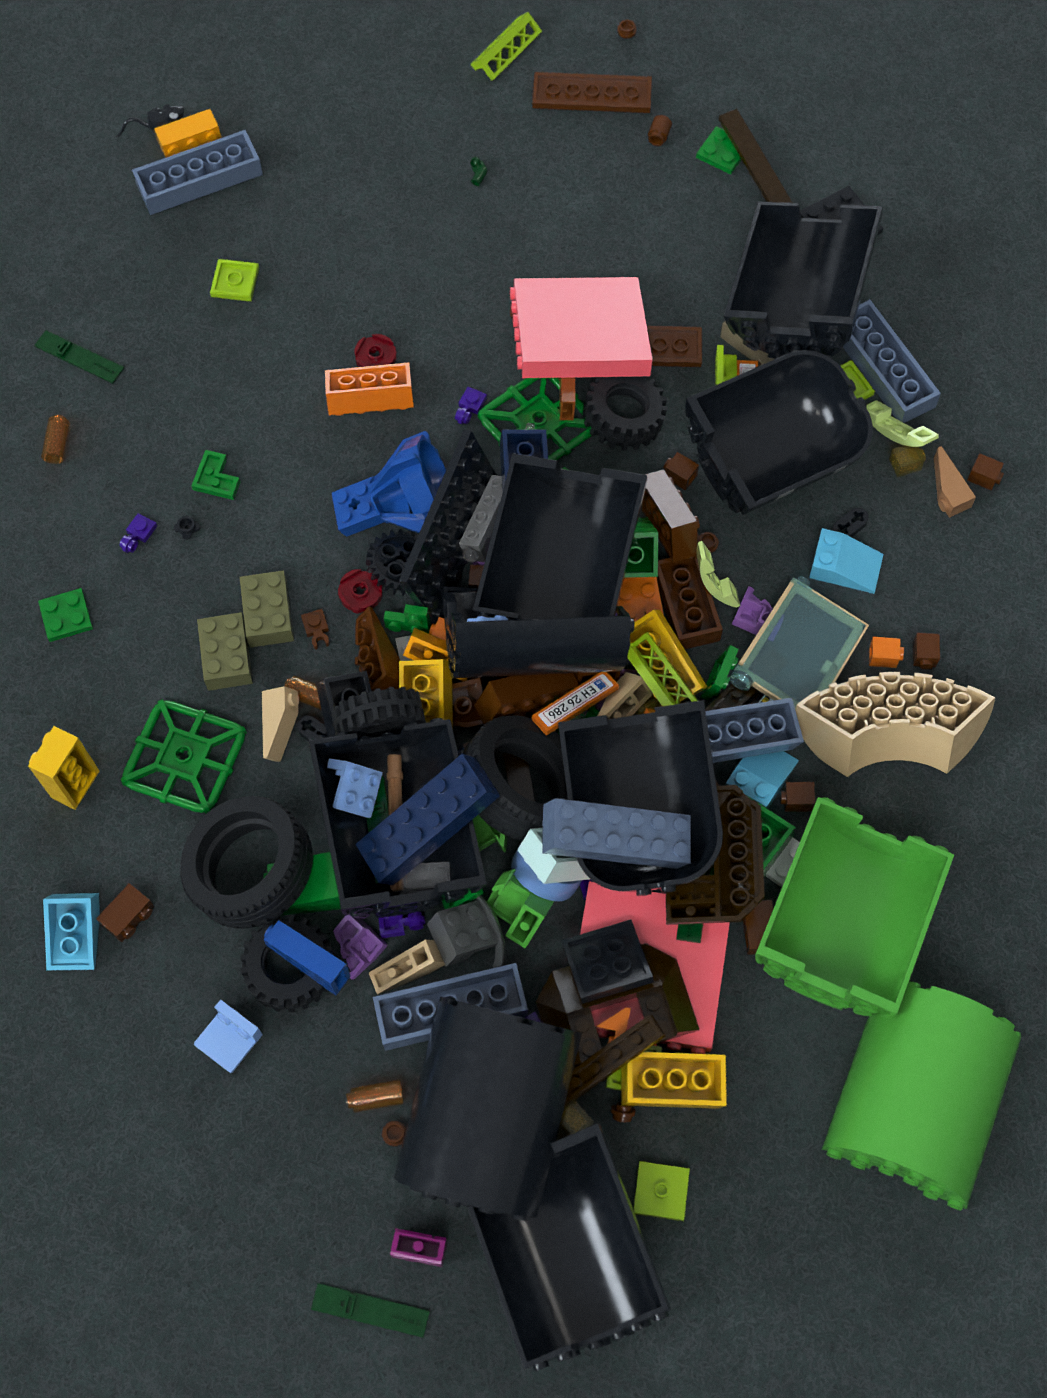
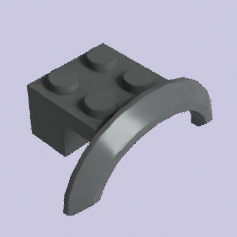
[427,895,506,968]

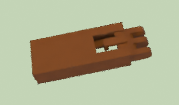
[559,377,575,421]

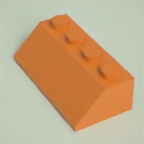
[325,363,414,416]

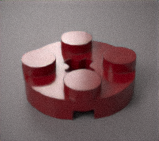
[354,334,397,367]
[338,569,383,614]

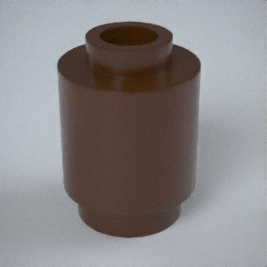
[648,115,672,146]

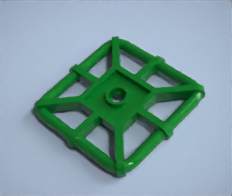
[477,378,592,460]
[121,699,247,814]

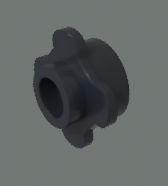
[174,515,200,540]

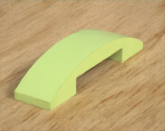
[866,400,939,447]
[696,541,740,608]

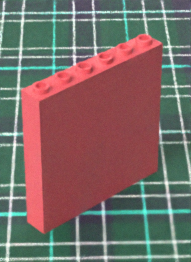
[510,277,652,378]
[580,881,730,1054]

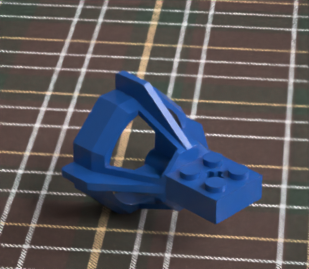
[332,431,446,536]

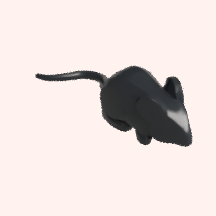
[116,104,184,137]

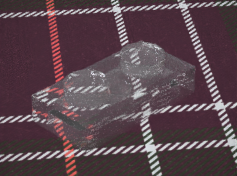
[401,862,451,890]

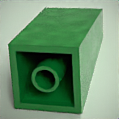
[624,517,658,578]
[264,852,341,916]

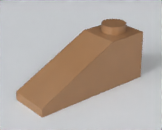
[934,446,976,517]

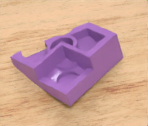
[732,586,784,642]
[333,913,388,979]

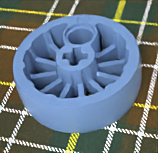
[511,844,582,901]

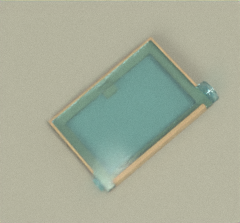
[730,576,869,711]

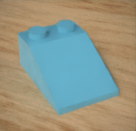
[809,528,884,594]
[725,751,799,809]
[43,893,100,970]

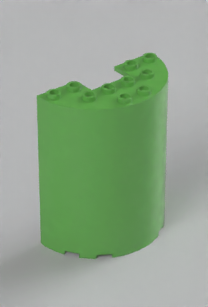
[755,797,954,1018]
[822,982,1021,1210]

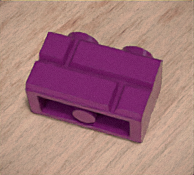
[390,1229,448,1267]

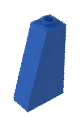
[263,920,351,996]

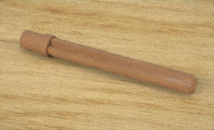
[387,754,404,891]

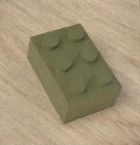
[240,570,294,648]
[197,612,253,691]

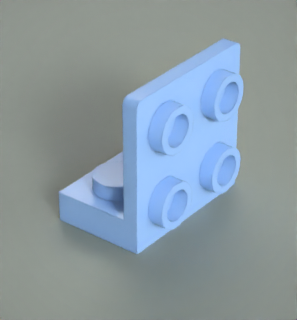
[327,758,383,818]
[194,999,263,1073]

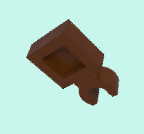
[301,609,330,650]

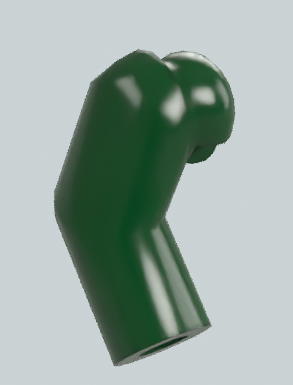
[470,157,487,187]

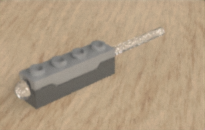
[459,423,535,563]

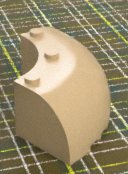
[796,672,995,777]

